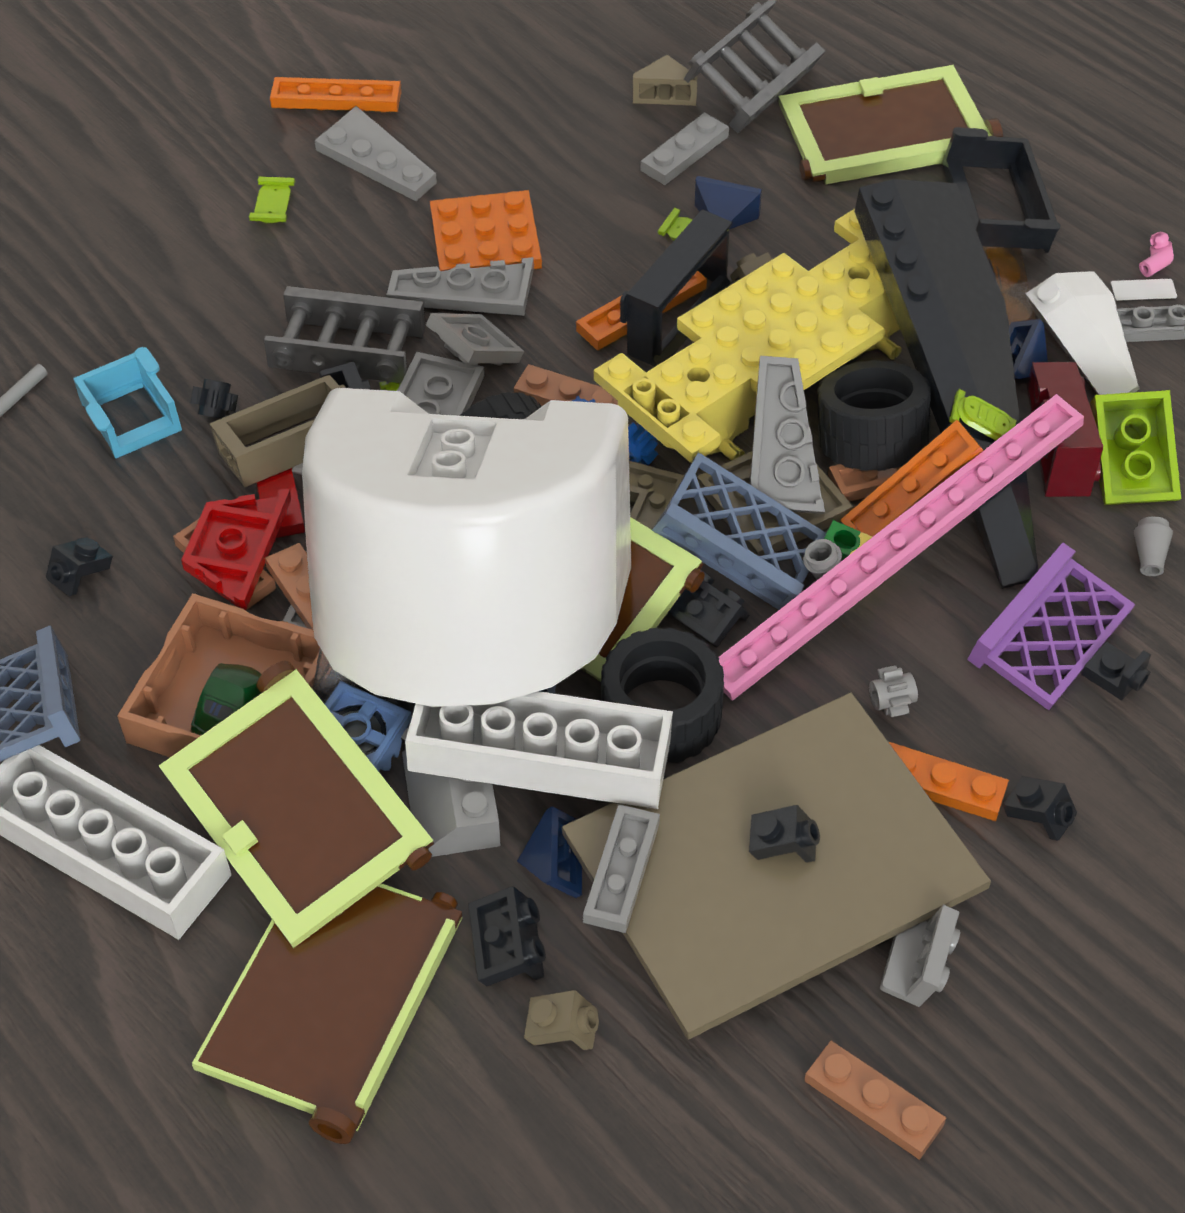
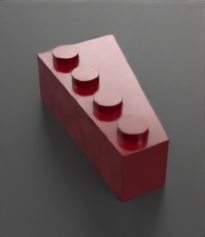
[1027,362,1103,497]

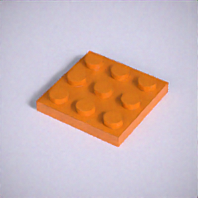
[430,190,542,271]

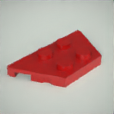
[181,488,292,610]

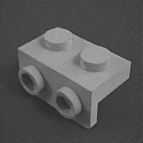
[880,905,960,1007]

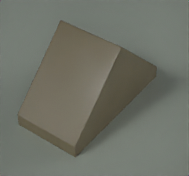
[633,55,697,106]

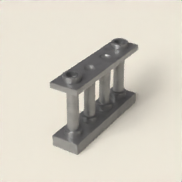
[684,0,825,134]
[264,286,425,383]

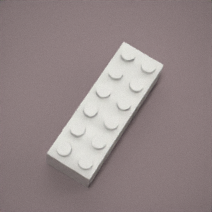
[405,691,673,809]
[0,745,232,940]

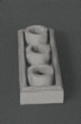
[1117,305,1185,342]

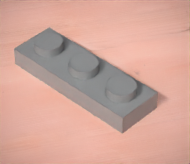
[640,113,729,185]
[583,804,660,933]

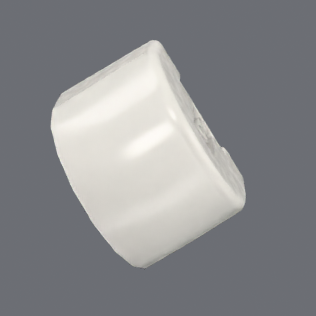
[302,388,631,707]

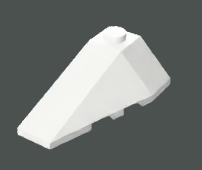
[1026,271,1140,395]

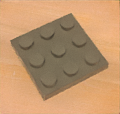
[697,451,853,556]

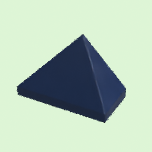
[695,176,762,229]
[1009,319,1048,379]
[517,806,582,898]

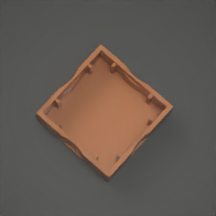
[117,593,337,757]

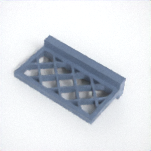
[652,452,826,610]
[0,625,81,761]

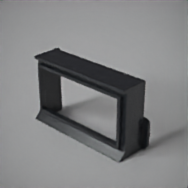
[942,127,1061,253]
[620,209,732,367]

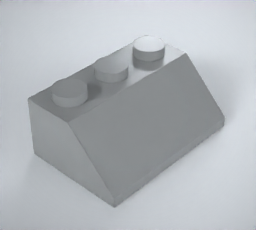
[402,749,501,857]

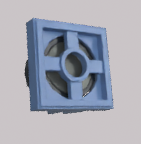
[325,681,412,772]

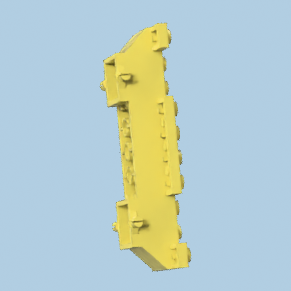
[594,209,901,463]

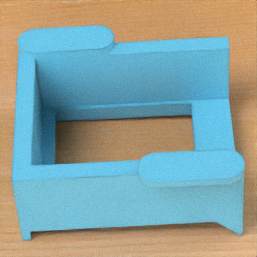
[73,347,182,459]

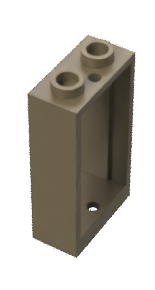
[209,375,346,487]

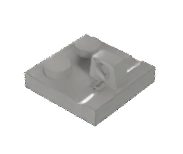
[426,313,524,366]

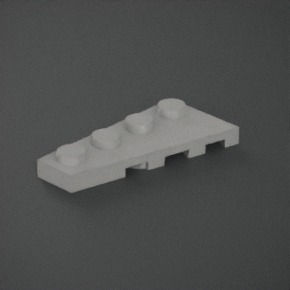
[314,106,437,201]
[386,257,534,316]
[750,356,825,514]

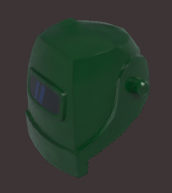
[191,663,262,735]

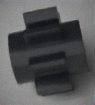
[190,379,238,419]

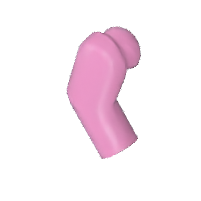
[1139,232,1174,277]

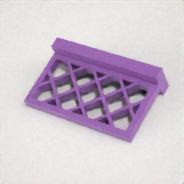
[967,543,1136,711]

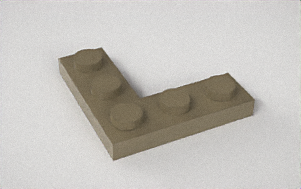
[629,461,684,530]

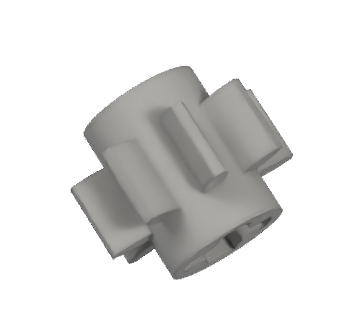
[869,665,918,718]

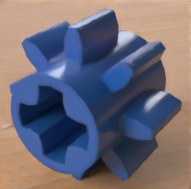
[628,422,658,466]

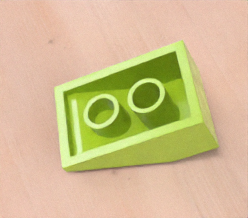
[1089,390,1181,505]

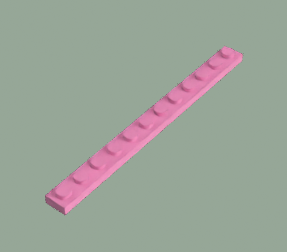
[719,394,1084,701]

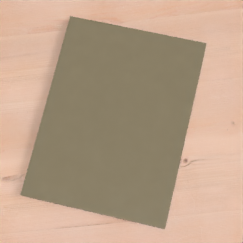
[562,692,991,1040]

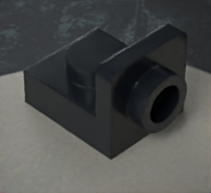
[1082,642,1151,701]

